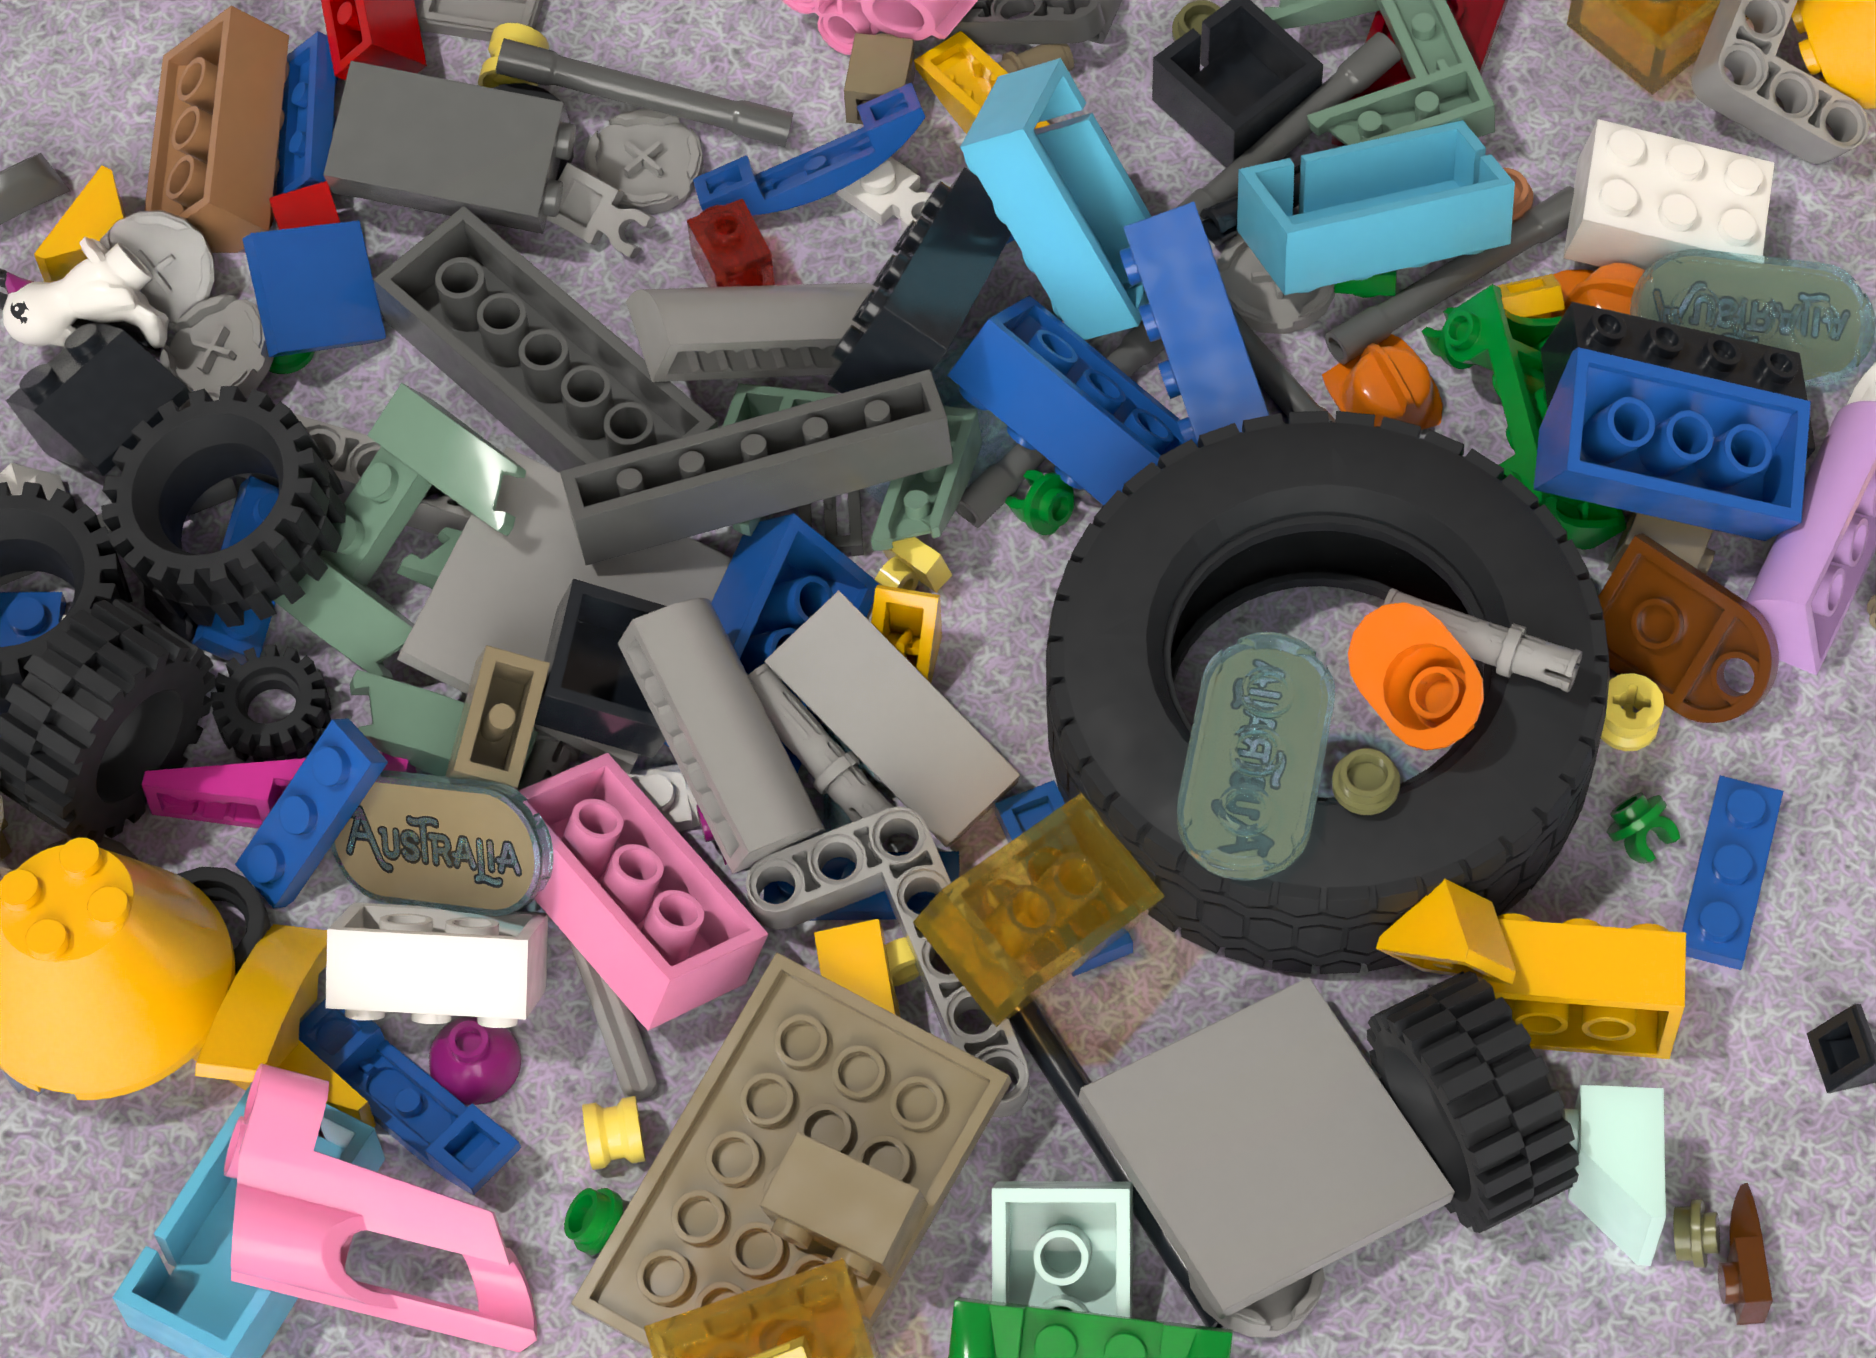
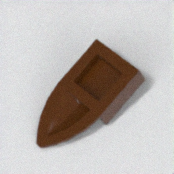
[1718,1183,1773,1325]

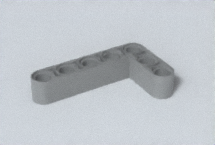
[1691,0,1869,164]
[745,806,1030,1118]

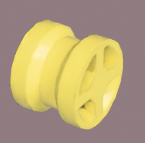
[1601,673,1664,751]
[582,1096,646,1170]

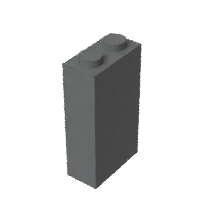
[324,61,576,234]

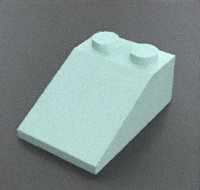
[992,1181,1133,1317]

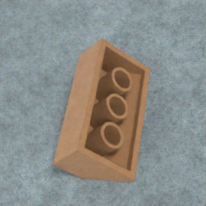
[144,5,290,253]

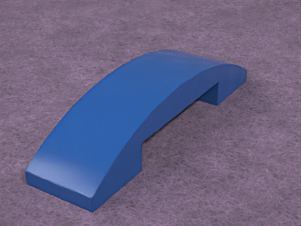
[693,82,926,217]
[299,998,521,1195]

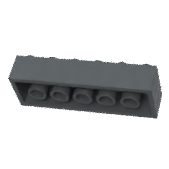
[373,206,718,473]

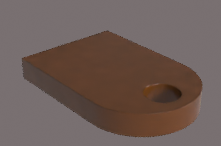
[1598,533,1779,723]

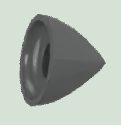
[0,152,71,225]

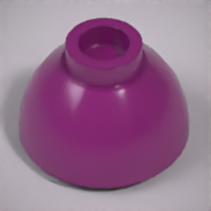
[429,1016,521,1105]

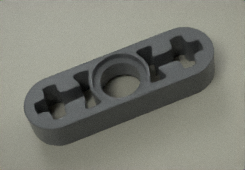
[944,0,1105,45]

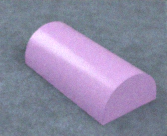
[1746,401,1876,676]

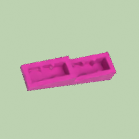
[141,752,418,829]

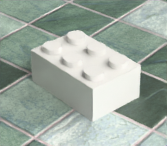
[1563,119,1774,290]
[326,902,548,1028]

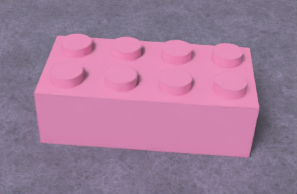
[489,753,769,1031]

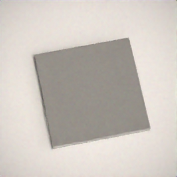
[397,446,732,774]
[1078,977,1455,1320]

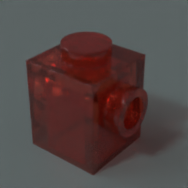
[687,198,775,287]

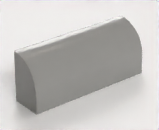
[626,282,877,382]
[764,590,1020,848]
[618,598,826,874]

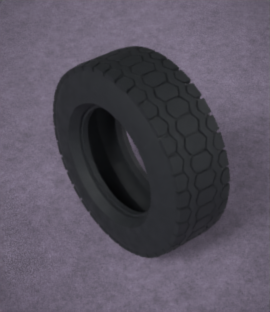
[1046,411,1610,974]

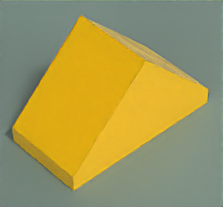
[34,165,126,283]
[871,585,942,683]
[1376,879,1516,985]

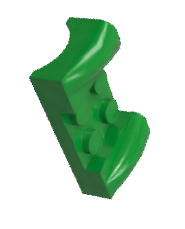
[1444,284,1627,550]
[948,1297,1233,1358]

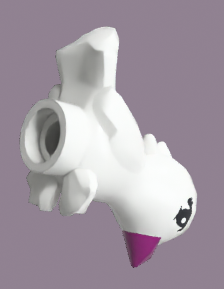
[3,236,169,349]

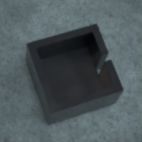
[1152,0,1323,167]
[534,579,666,758]

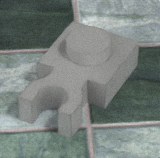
[547,162,657,258]

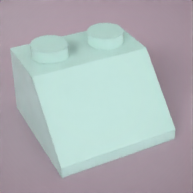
[1562,1085,1666,1266]

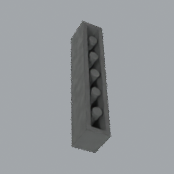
[560,369,953,565]

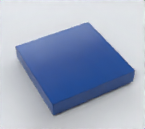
[242,220,386,357]

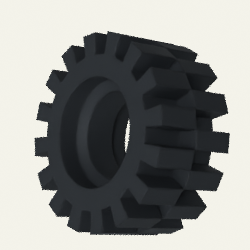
[210,645,332,762]

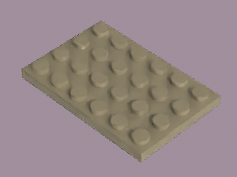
[571,952,1012,1358]

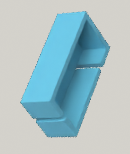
[960,58,1152,340]
[1237,120,1515,295]
[112,1083,385,1358]

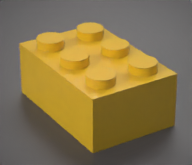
[1479,913,1686,1059]

